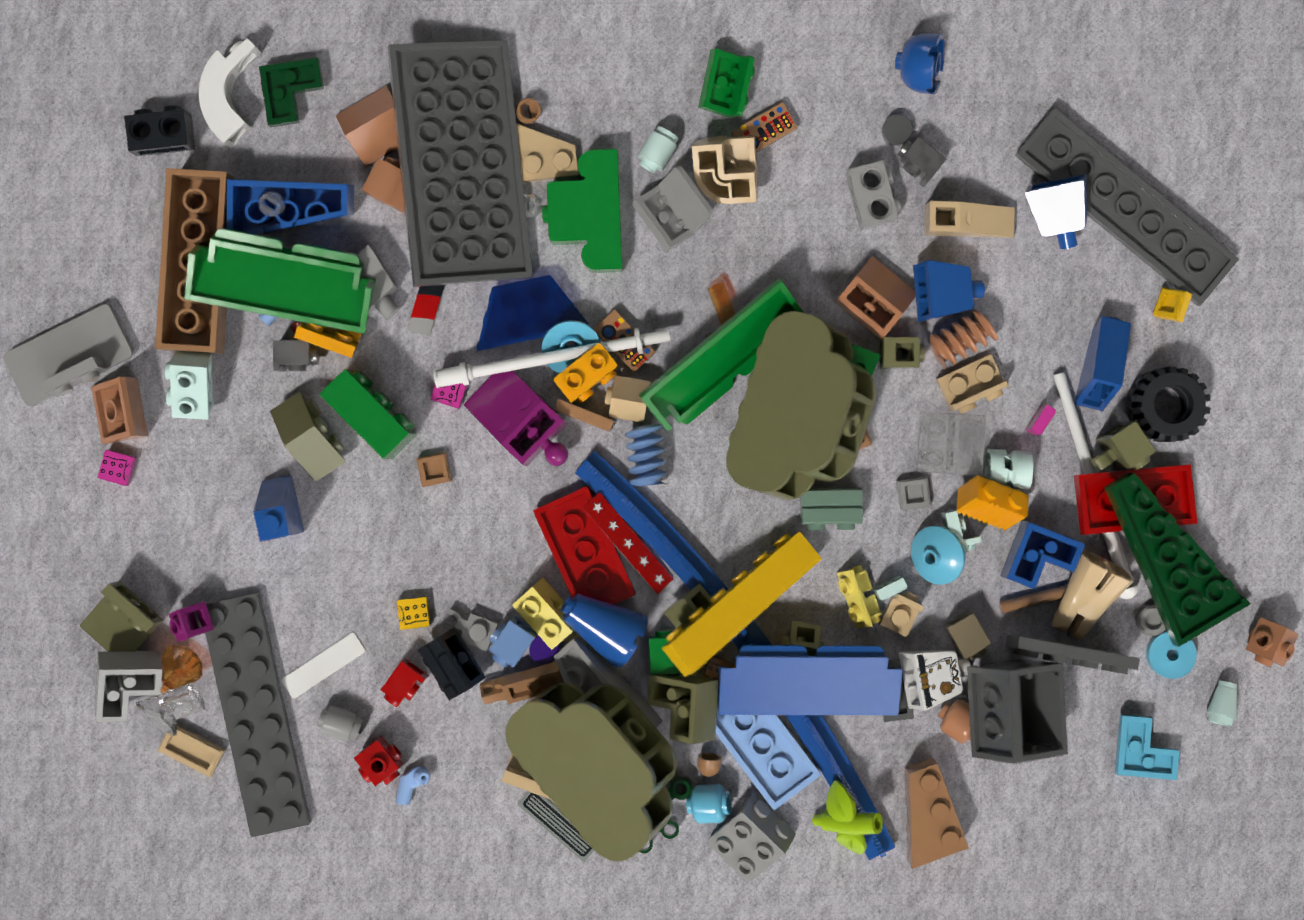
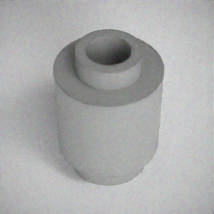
[317,705,364,742]

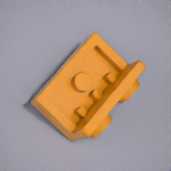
[554,343,619,404]

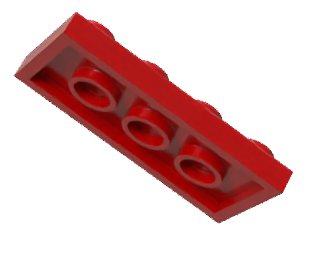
[1074,464,1198,535]
[533,486,636,604]

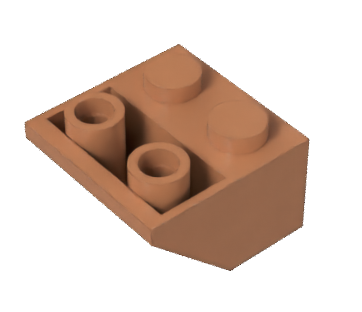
[834,256,916,340]

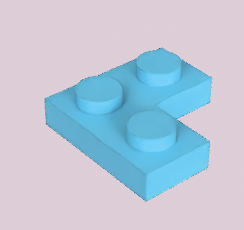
[1115,714,1180,780]

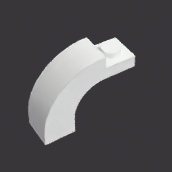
[199,38,262,148]

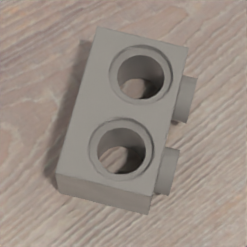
[846,160,901,231]

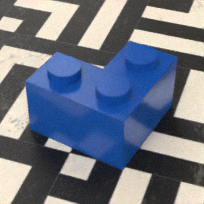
[1000,521,1085,589]

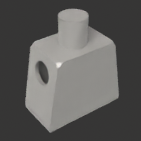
[357,245,400,320]

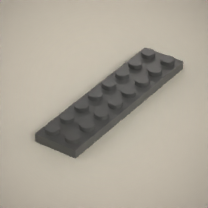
[1015,108,1239,306]
[205,592,311,837]

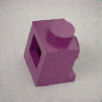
[168,601,214,642]

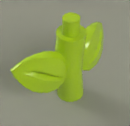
[812,780,883,855]

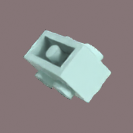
[165,351,213,420]

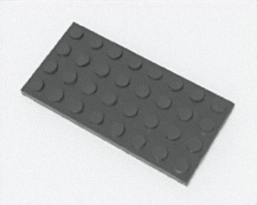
[387,40,533,287]

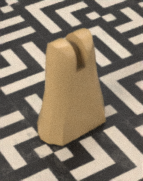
[1051,550,1134,640]

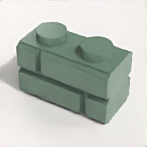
[800,487,863,530]

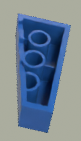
[227,179,354,235]

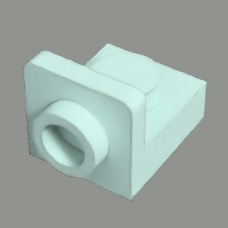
[941,510,982,551]

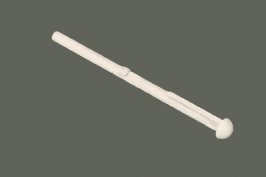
[1053,372,1138,599]

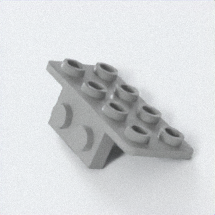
[3,304,133,406]

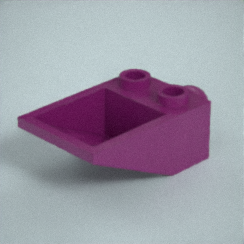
[464,371,568,466]

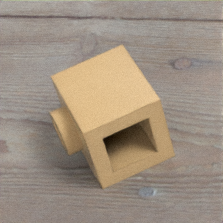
[605,375,651,423]

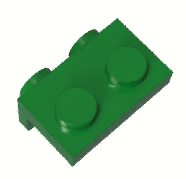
[698,48,755,118]

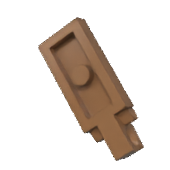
[480,662,564,704]

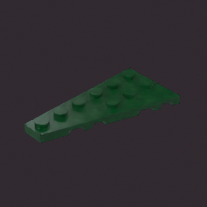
[1104,473,1251,647]

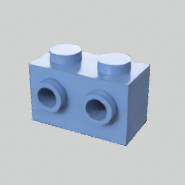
[489,615,537,668]

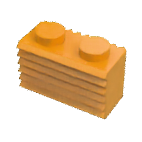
[956,475,1029,531]

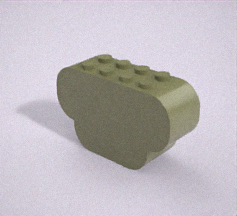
[726,312,876,500]
[505,682,677,862]

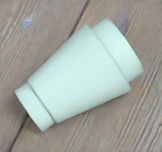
[1206,681,1237,727]

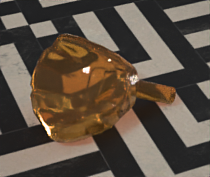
[154,644,203,700]

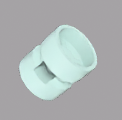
[984,449,1033,489]

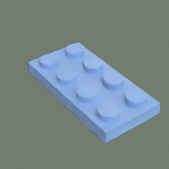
[716,702,821,810]

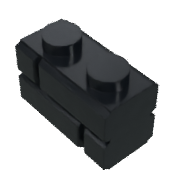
[418,627,486,701]

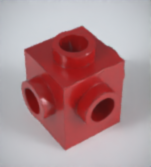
[354,736,403,787]

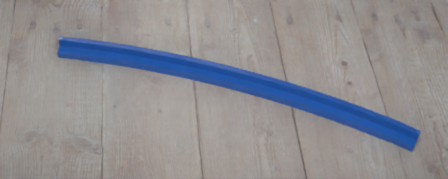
[575,451,896,860]

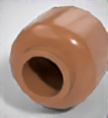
[938,699,971,744]

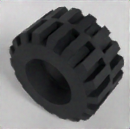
[1126,367,1211,442]

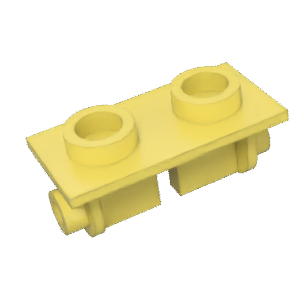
[837,565,882,628]

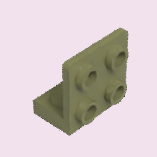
[80,581,164,652]

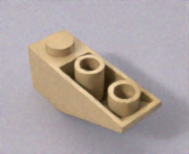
[924,201,1015,238]

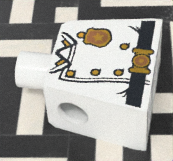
[898,650,971,711]

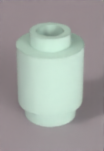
[637,126,678,173]

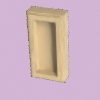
[157,723,226,777]

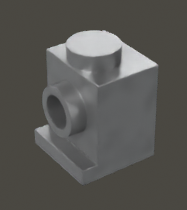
[897,137,947,187]
[273,340,320,372]

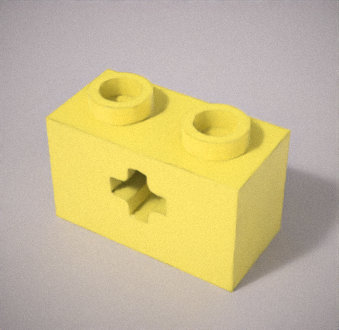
[512,578,574,650]

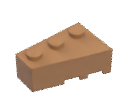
[904,758,969,869]

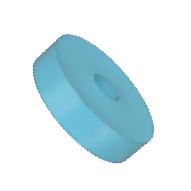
[1146,630,1197,679]

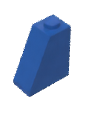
[1074,316,1131,412]
[253,475,304,542]

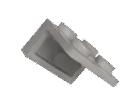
[632,165,714,252]
[708,793,796,881]

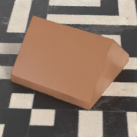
[335,86,398,167]
[91,376,148,444]

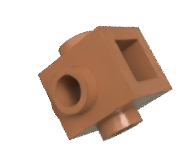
[1245,617,1299,668]

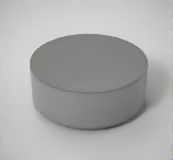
[1136,605,1166,636]

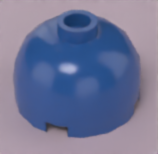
[895,32,945,95]

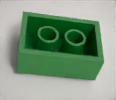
[319,369,417,459]

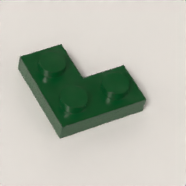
[259,57,324,128]

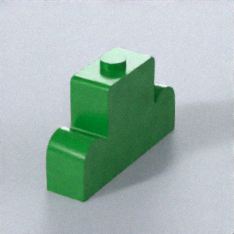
[542,149,623,273]

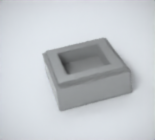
[896,477,931,510]

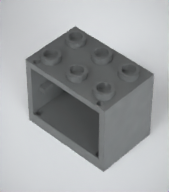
[967,659,1068,764]

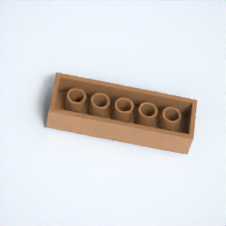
[155,168,235,355]

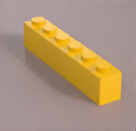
[662,531,822,676]

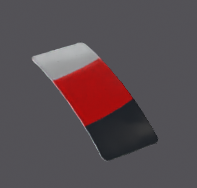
[408,285,445,336]

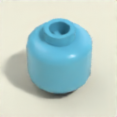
[686,784,732,824]

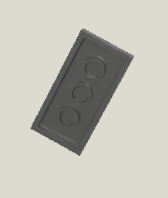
[1005,635,1140,674]

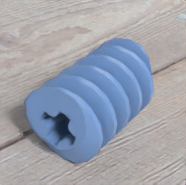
[625,424,667,486]

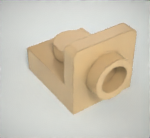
[879,590,924,637]

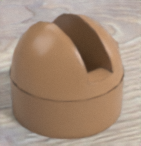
[516,98,541,124]
[697,752,722,777]

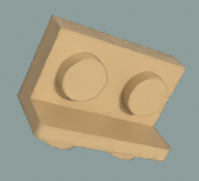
[936,354,1009,414]

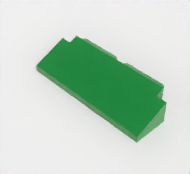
[184,228,376,334]
[638,279,804,431]

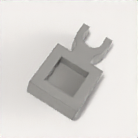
[442,609,499,652]

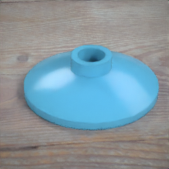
[542,320,600,374]
[911,526,965,585]

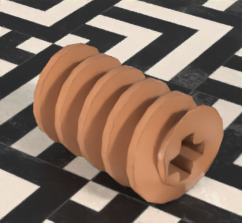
[929,310,999,369]

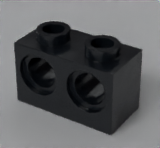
[124,106,195,156]

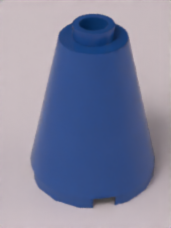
[561,594,648,668]

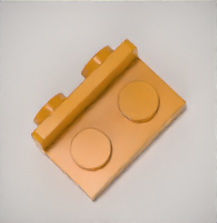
[294,322,362,358]

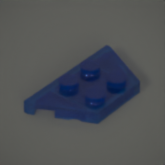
[476,275,589,352]

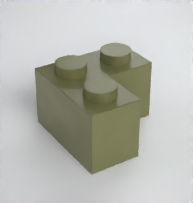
[270,392,346,481]
[647,673,718,745]

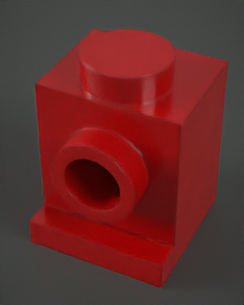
[380,658,429,707]

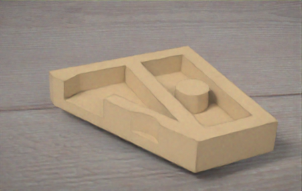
[516,124,579,183]

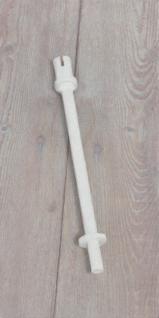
[433,328,671,389]

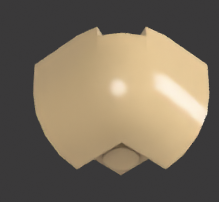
[692,135,759,204]

